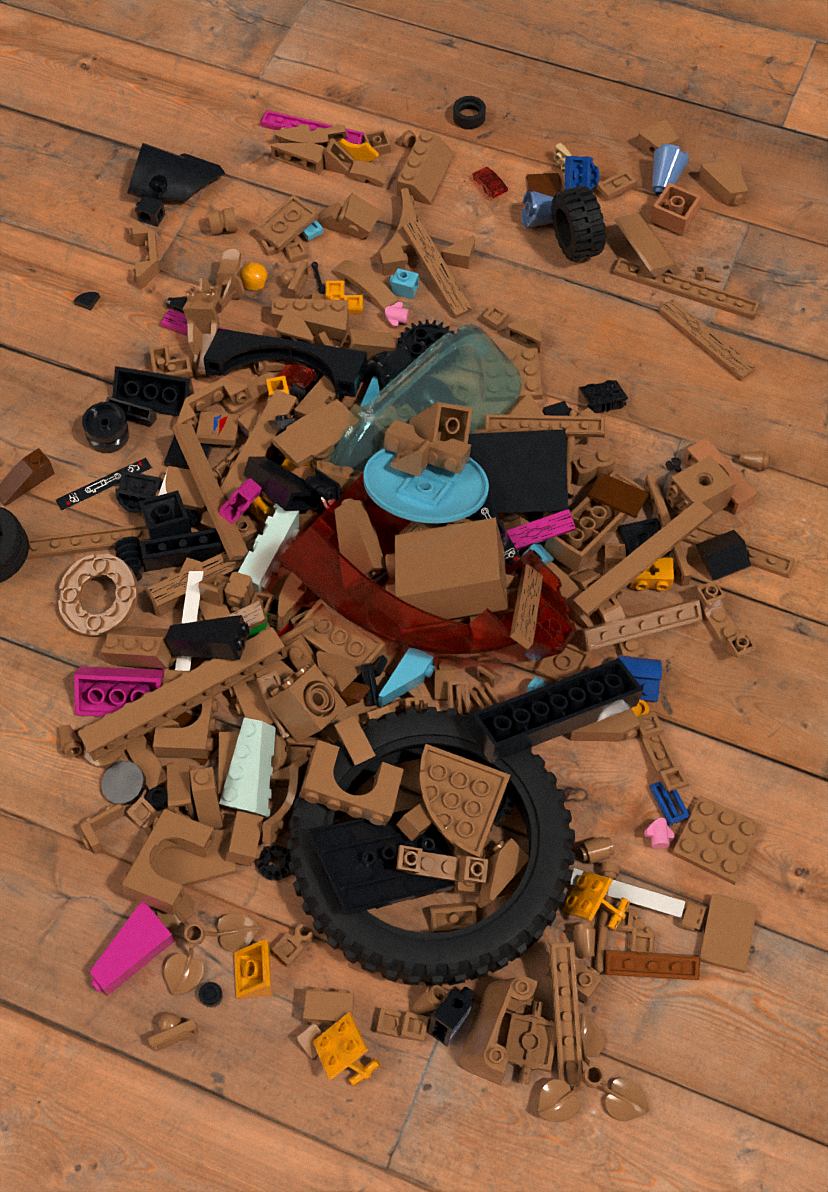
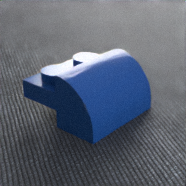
[617,655,662,702]

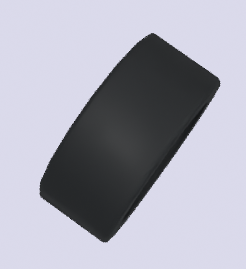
[453,96,486,129]

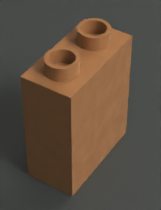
[386,517,508,626]

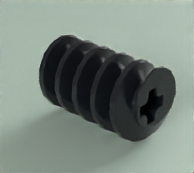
[114,536,144,581]

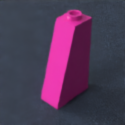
[90,902,174,996]

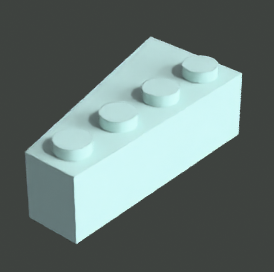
[238,503,301,592]
[219,718,276,818]

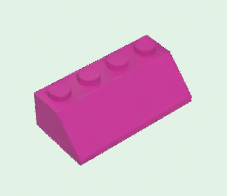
[74,666,164,717]

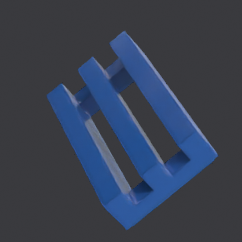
[650,782,690,826]

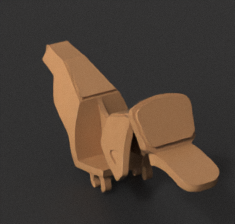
[183,249,245,375]

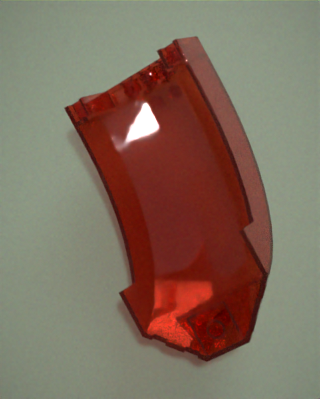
[279,473,577,663]

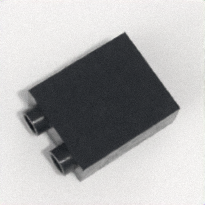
[468,429,568,521]

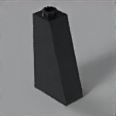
[243,456,321,511]

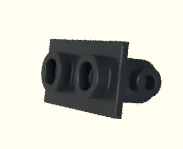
[305,468,341,502]

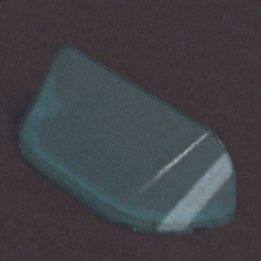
[330,324,522,506]

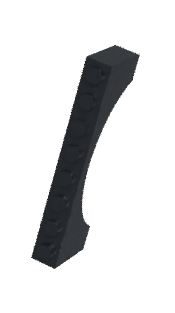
[203,328,368,397]

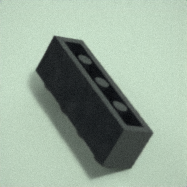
[140,528,226,571]

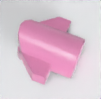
[385,302,409,328]
[644,818,674,849]

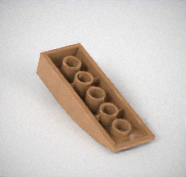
[544,470,648,573]

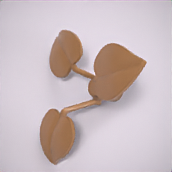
[156,892,259,995]
[537,1013,649,1122]

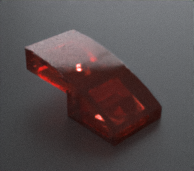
[472,167,508,198]
[277,364,316,388]

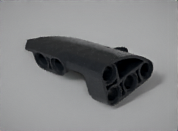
[127,143,225,201]

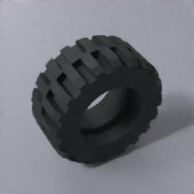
[551,186,606,262]

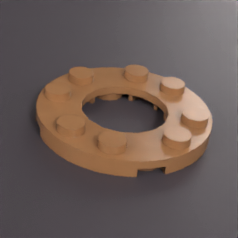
[58,553,138,636]

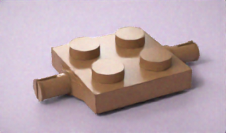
[505,1001,556,1085]

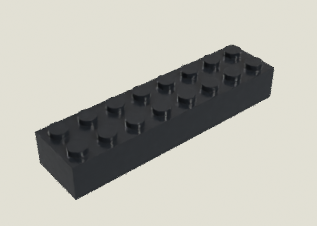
[467,658,643,763]

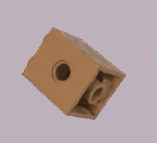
[666,455,735,515]
[266,664,347,743]

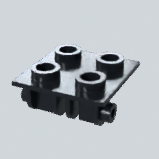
[372,346,422,400]
[579,380,628,413]

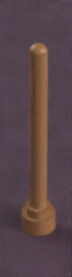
[566,410,577,499]
[595,862,620,973]

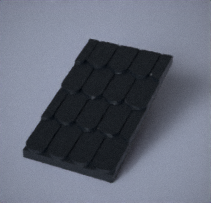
[307,809,455,915]

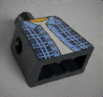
[428,987,475,1047]

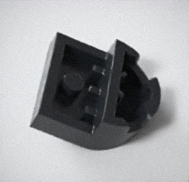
[116,470,162,513]

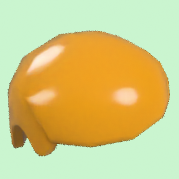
[240,262,268,290]

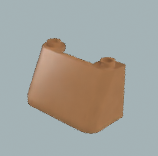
[460,976,538,1086]

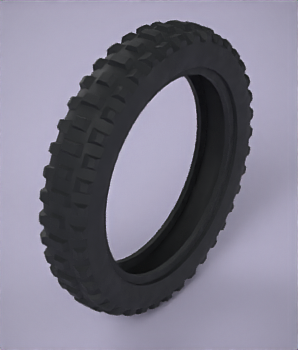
[287,707,575,986]

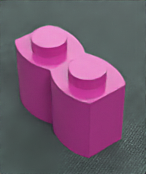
[219,478,262,524]

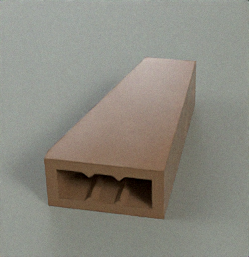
[334,498,387,587]

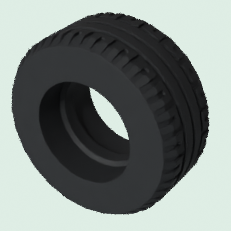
[0,507,29,583]

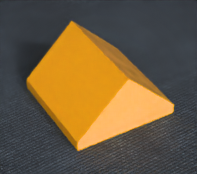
[234,939,273,999]

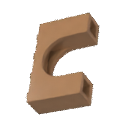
[153,670,219,759]
[299,740,404,826]
[121,809,214,915]

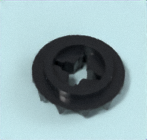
[257,844,292,881]

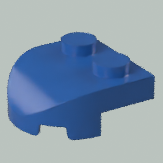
[564,156,599,190]

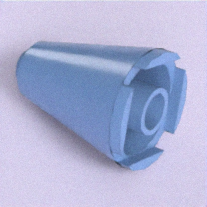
[652,144,690,197]
[521,191,553,228]

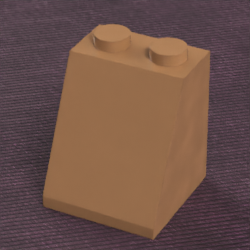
[409,402,473,443]

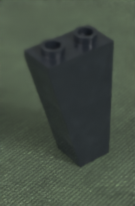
[165,615,250,660]

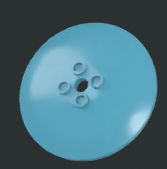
[363,449,489,523]

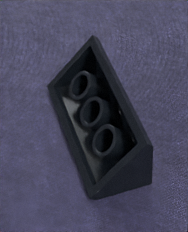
[112,366,194,416]

